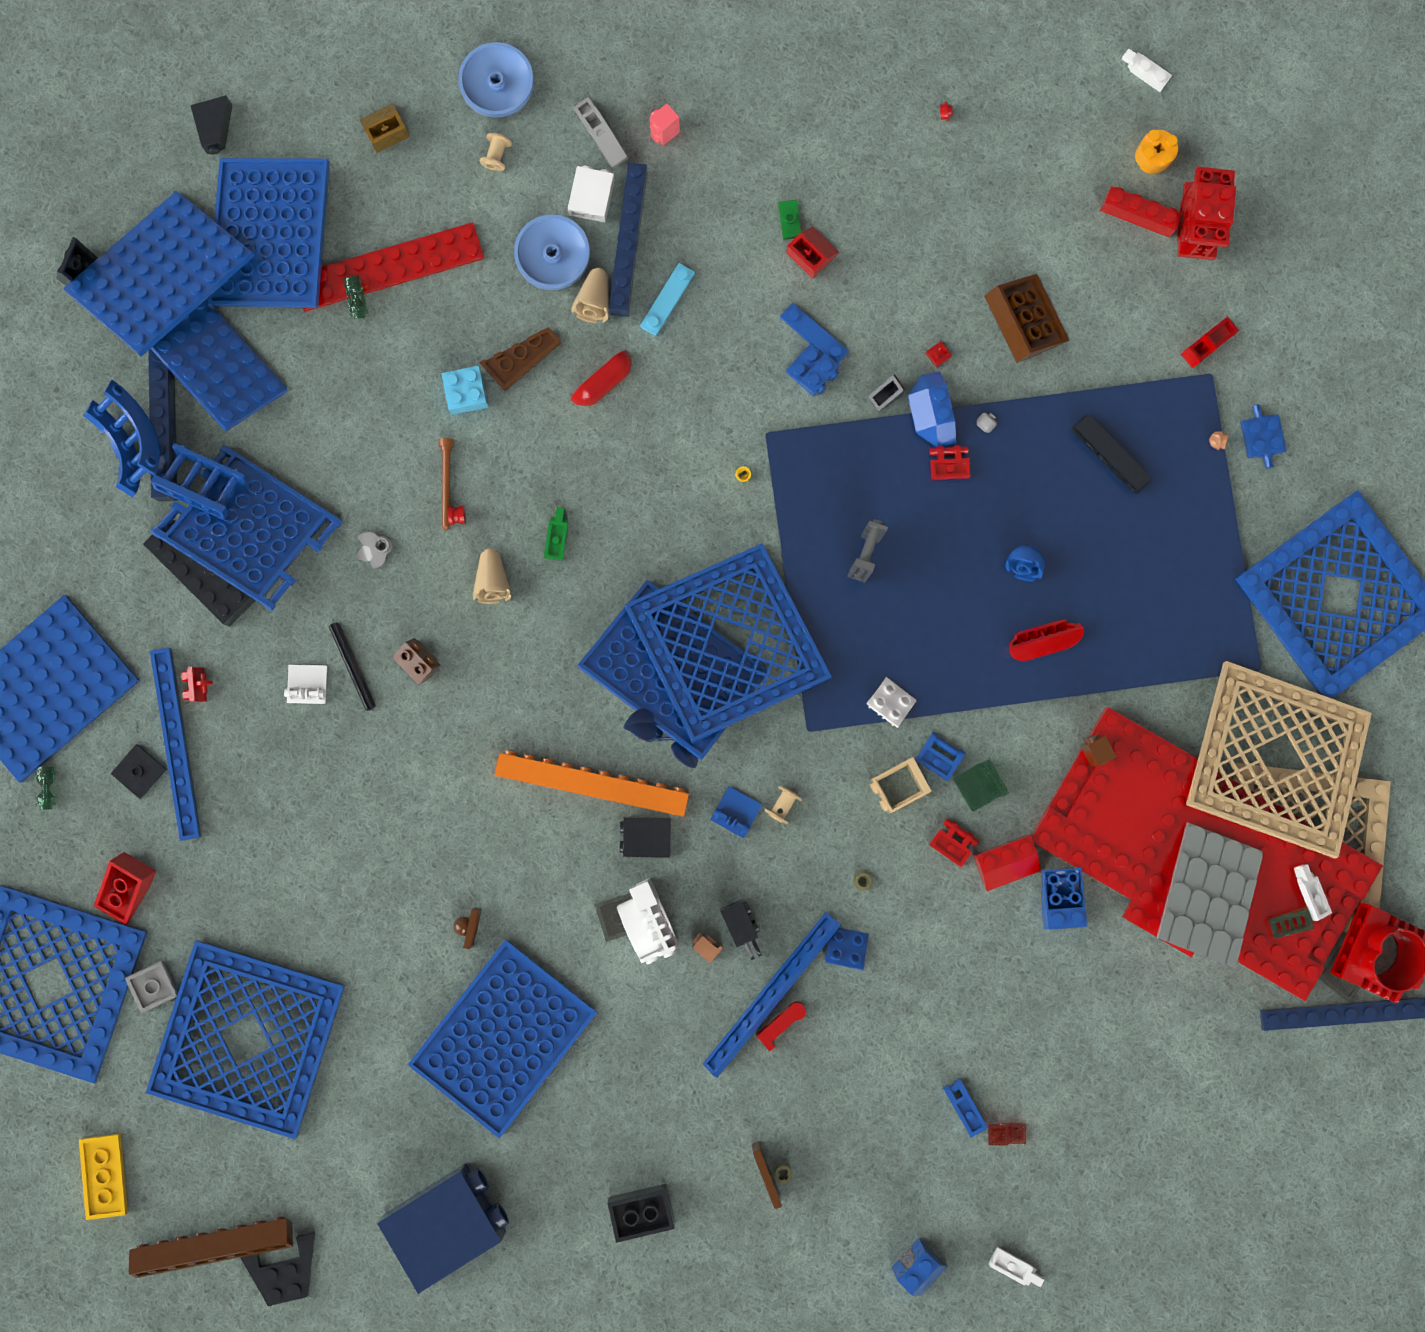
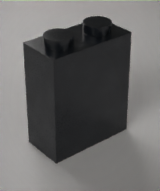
[619,818,671,858]

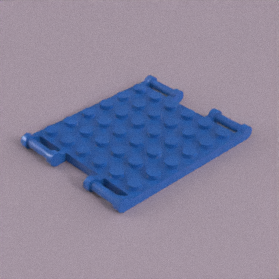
[150,445,342,611]

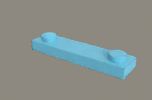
[640,263,695,337]

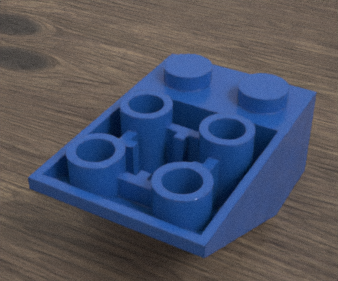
[1042,868,1087,930]

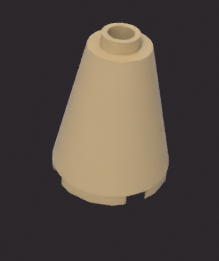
[571,268,609,323]
[473,549,511,604]

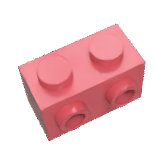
[649,103,680,146]

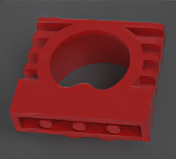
[1330,902,1425,1003]

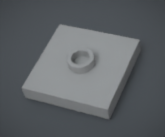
[125,960,178,1013]

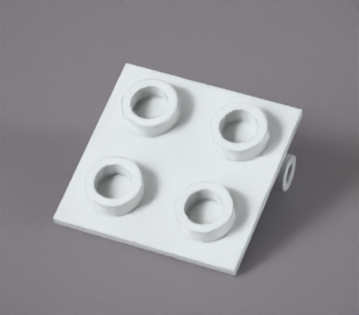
[284,665,327,704]
[866,677,917,728]

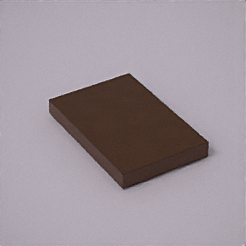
[752,1141,782,1209]

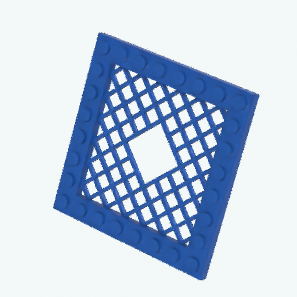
[1235,490,1425,699]
[625,543,832,743]
[0,885,147,1083]
[146,940,345,1139]

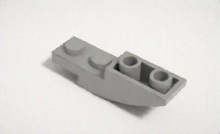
[573,97,628,169]

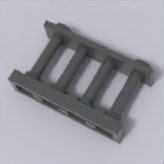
[847,520,888,583]

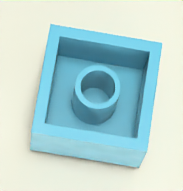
[441,366,489,415]

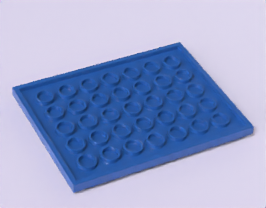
[207,158,330,308]
[63,191,254,357]
[577,580,768,761]
[0,595,140,783]
[408,939,598,1139]

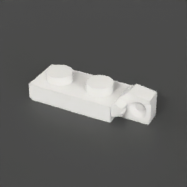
[1122,49,1172,92]
[1294,864,1332,921]
[988,1246,1044,1287]

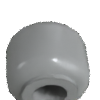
[976,412,997,433]

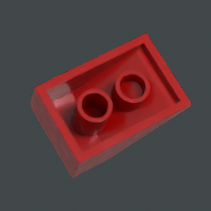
[94,852,156,925]

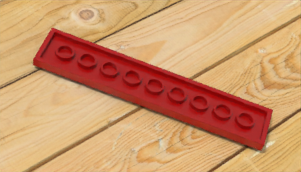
[303,222,484,312]

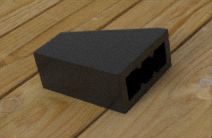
[190,95,232,155]

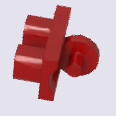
[181,667,213,702]

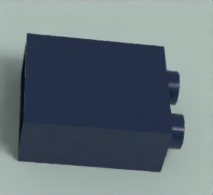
[377,1163,509,1294]

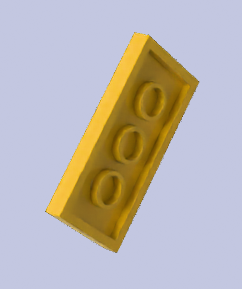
[79,1133,128,1220]

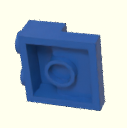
[786,343,839,397]

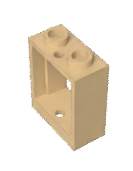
[870,757,932,813]

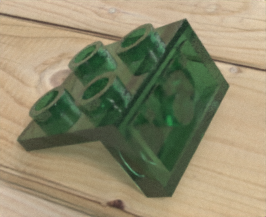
[953,759,1009,811]

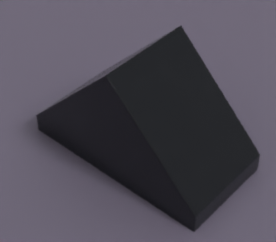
[868,374,906,412]

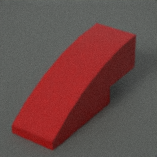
[1180,316,1240,369]

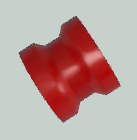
[448,505,466,525]

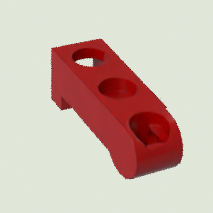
[756,1001,806,1052]

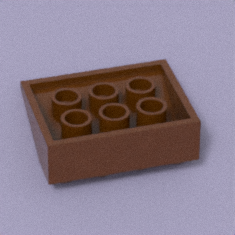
[984,274,1069,363]

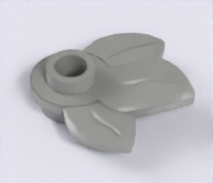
[356,532,392,569]

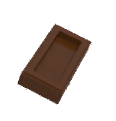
[454,908,482,949]

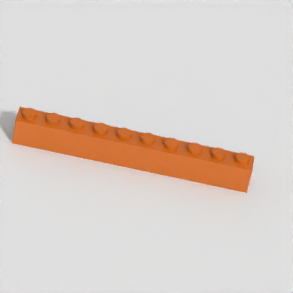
[494,750,689,817]

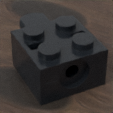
[720,899,762,960]

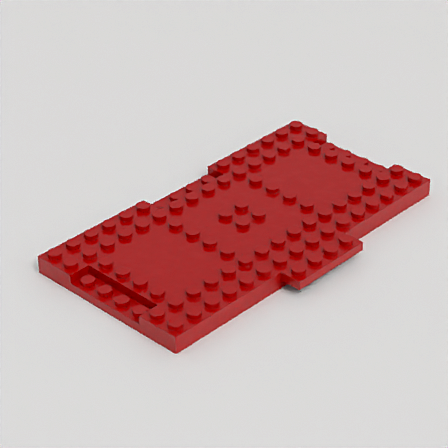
[1031,707,1383,1002]

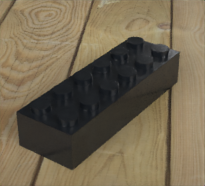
[143,519,256,627]

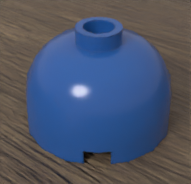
[1005,545,1046,582]

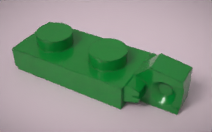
[544,507,568,561]

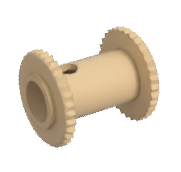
[480,133,512,171]
[765,786,802,824]

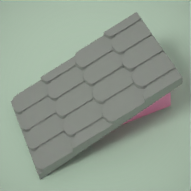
[1157,823,1263,968]

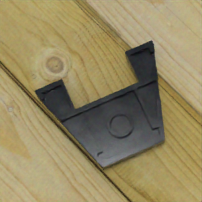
[240,1232,315,1306]

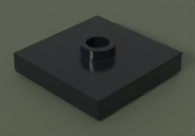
[111,744,167,799]

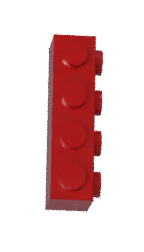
[1100,186,1182,238]

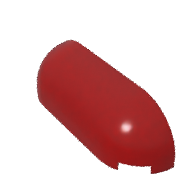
[571,350,632,406]
[1009,620,1084,661]

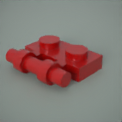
[929,445,970,480]
[929,818,979,867]

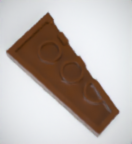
[479,327,561,392]

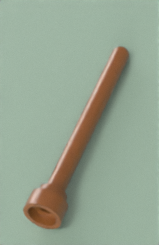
[439,438,454,530]

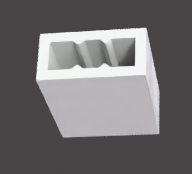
[568,166,615,223]

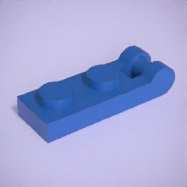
[943,1078,988,1138]

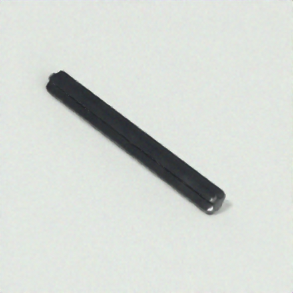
[329,622,376,711]

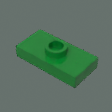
[778,200,801,240]

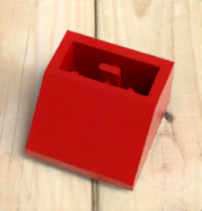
[786,226,839,279]

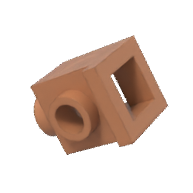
[692,932,723,963]

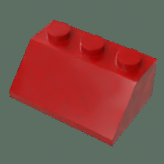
[973,835,1041,891]

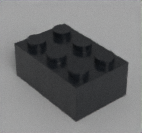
[607,1184,675,1243]

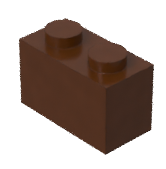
[1080,734,1117,766]

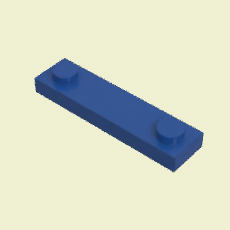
[780,303,849,364]

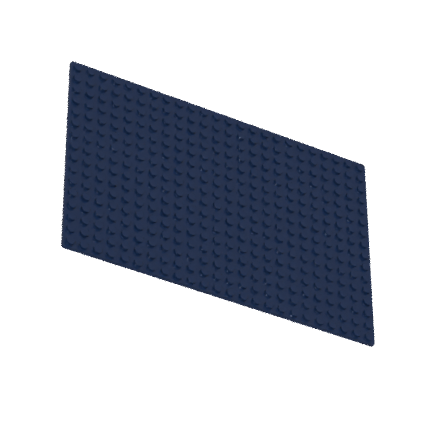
[765,374,1261,732]

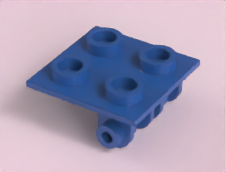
[710,786,762,839]
[824,928,869,970]

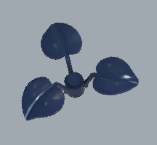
[623,708,698,768]

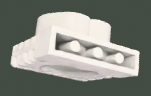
[617,878,679,965]

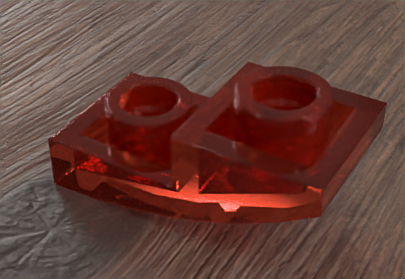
[988,1123,1026,1146]

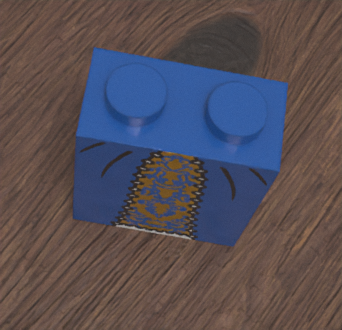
[892,1238,947,1296]

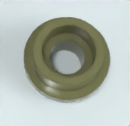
[853,871,873,891]

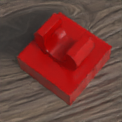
[925,341,952,368]

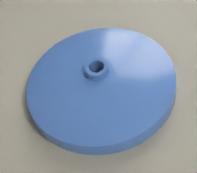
[458,42,534,118]
[514,214,590,290]

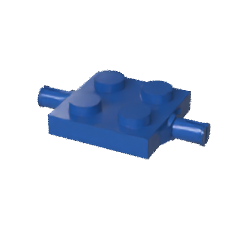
[1240,405,1287,469]

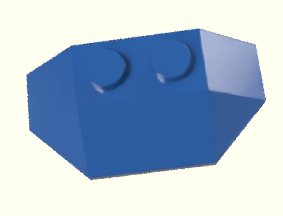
[908,371,956,448]

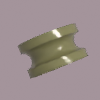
[774,1164,792,1184]

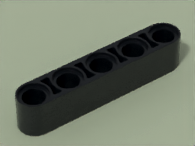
[1072,414,1151,494]

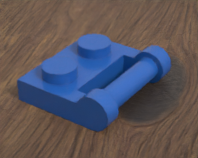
[915,731,966,781]

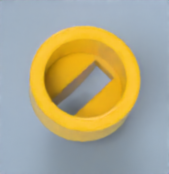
[735,466,751,482]

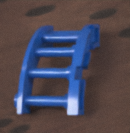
[83,380,160,498]

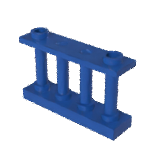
[151,443,247,521]

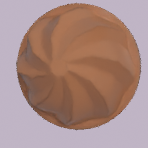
[1209,431,1229,450]

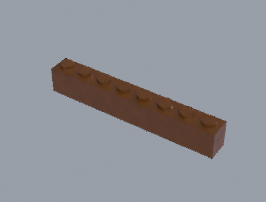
[129,1217,293,1278]

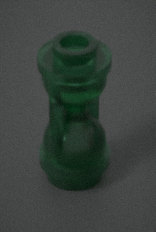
[343,275,368,319]
[35,767,56,810]

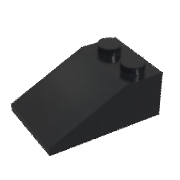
[56,237,98,285]

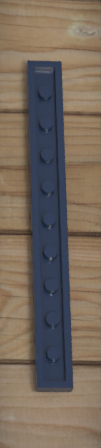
[1260,997,1425,1031]

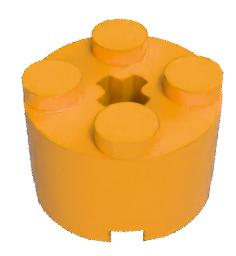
[1135,130,1178,174]

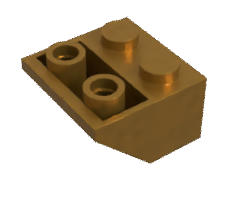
[360,103,410,153]

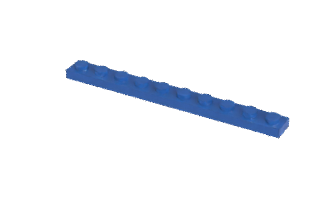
[150,648,201,841]
[703,912,841,1078]

